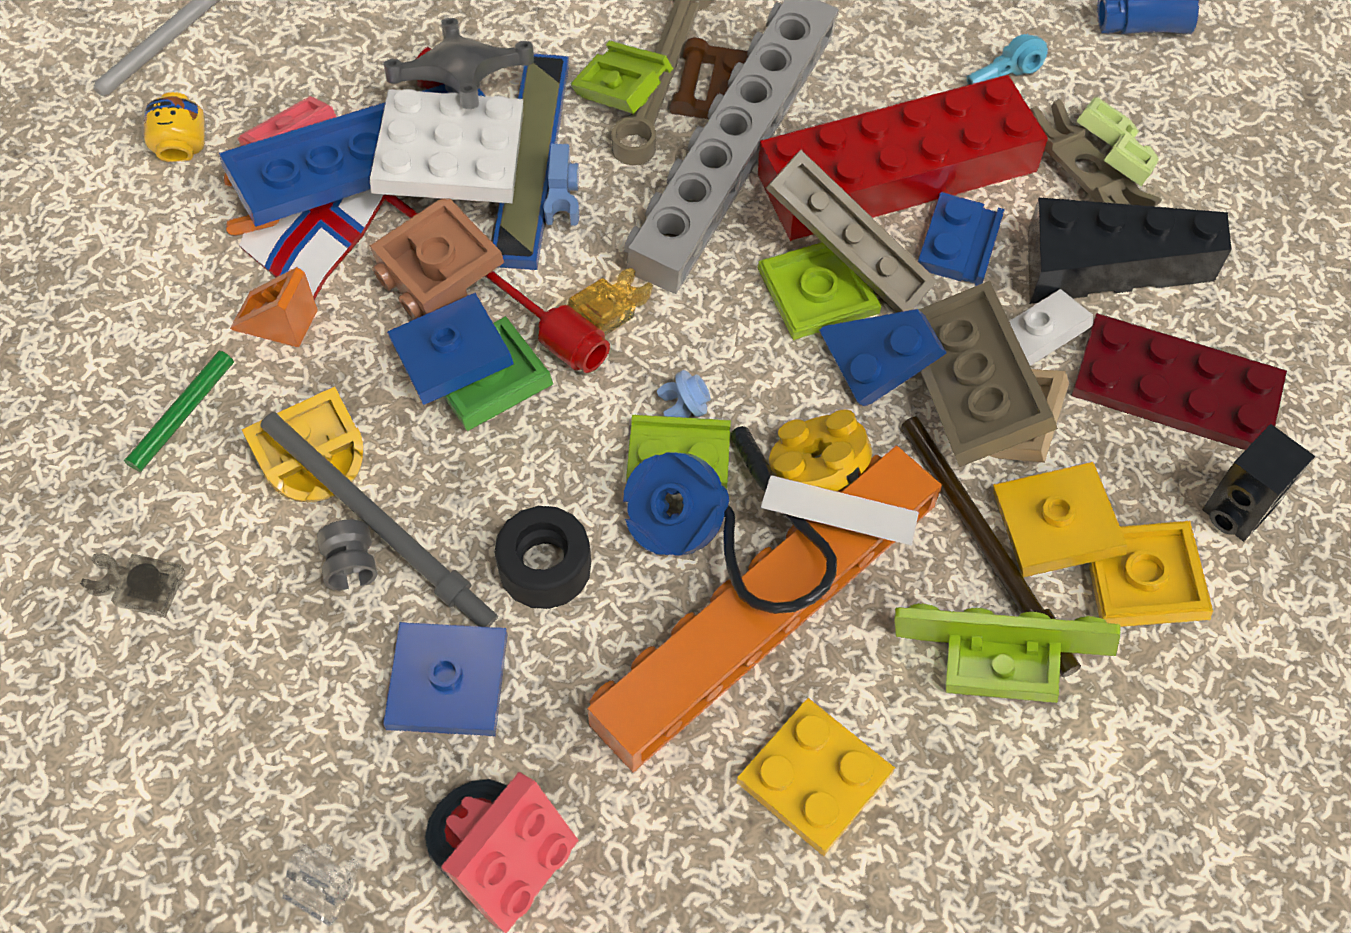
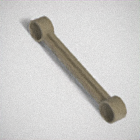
[611,0,712,166]

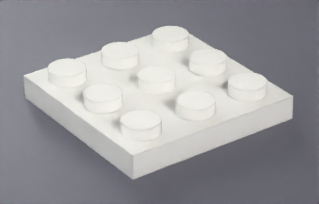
[370,89,523,203]

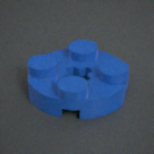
[623,452,729,556]

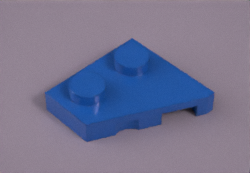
[819,309,947,406]

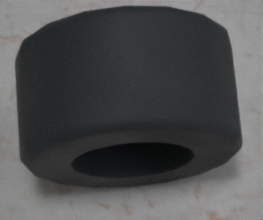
[494,506,592,609]

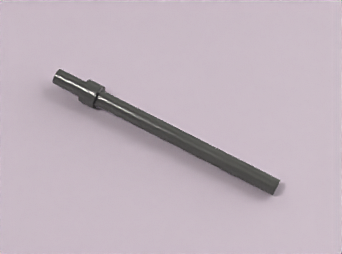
[260,412,499,627]

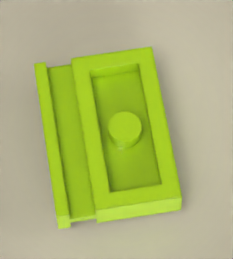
[570,40,673,114]
[626,415,731,490]

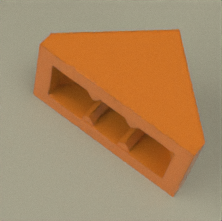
[230,267,318,348]

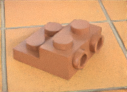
[370,198,504,320]

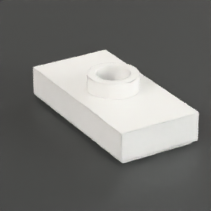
[1009,289,1093,366]

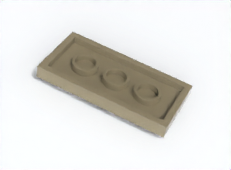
[919,280,1058,467]

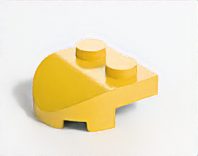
[241,386,363,503]

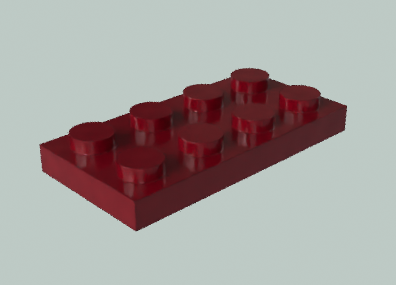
[1071,313,1287,450]

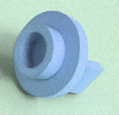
[657,370,711,418]

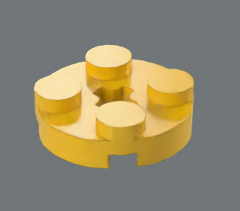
[769,409,872,491]

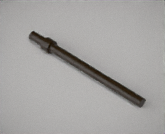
[901,416,1081,677]

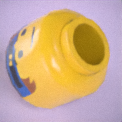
[144,92,205,162]

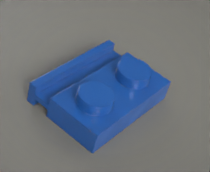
[918,192,1005,286]

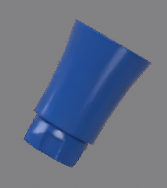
[1097,0,1199,35]

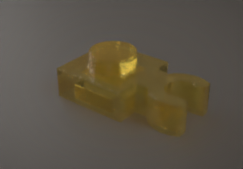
[568,268,653,336]

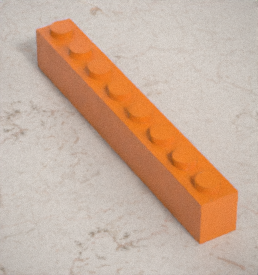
[587,445,942,773]

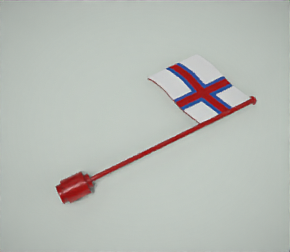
[239,189,610,373]

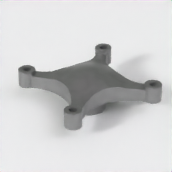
[383,18,534,109]

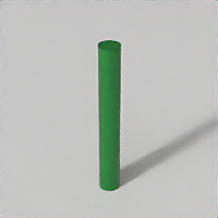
[124,350,234,473]

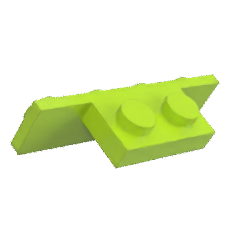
[894,604,1121,703]

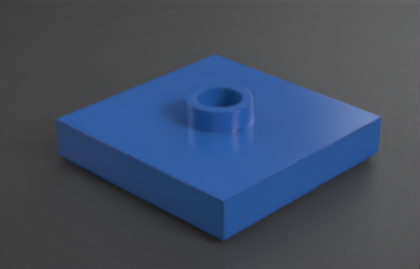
[387,293,514,405]
[383,622,508,736]

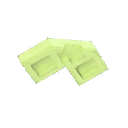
[1076,97,1159,186]

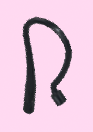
[723,426,837,614]

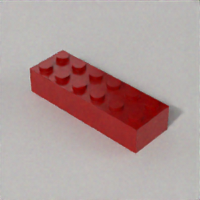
[757,74,1048,241]

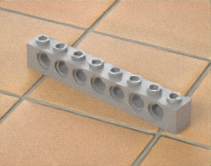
[624,0,839,294]

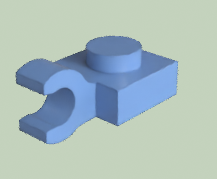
[544,144,580,226]

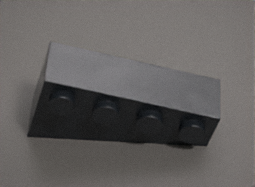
[1028,197,1232,304]

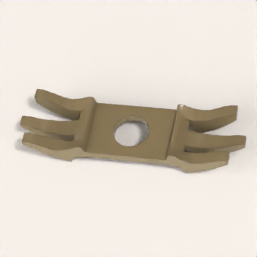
[1030,99,1162,207]

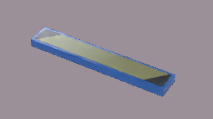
[493,54,569,270]

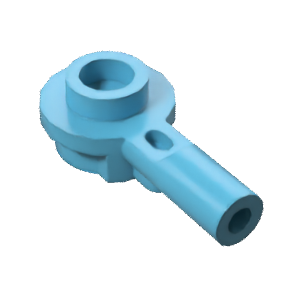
[966,34,1048,85]

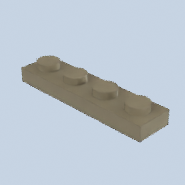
[766,150,938,313]

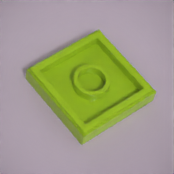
[758,242,881,340]

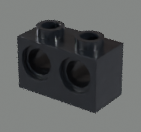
[1202,424,1315,542]

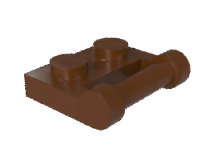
[669,37,748,119]

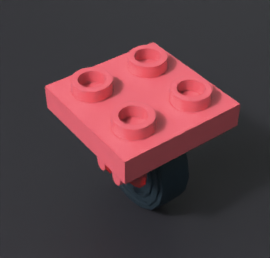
[425,772,579,933]

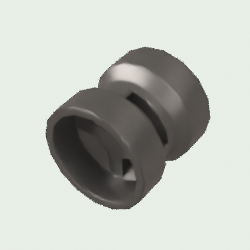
[317,519,377,591]

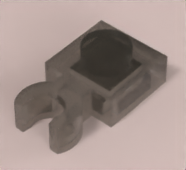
[80,553,186,618]

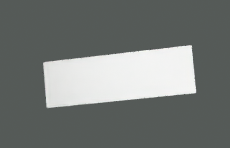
[760,475,919,546]

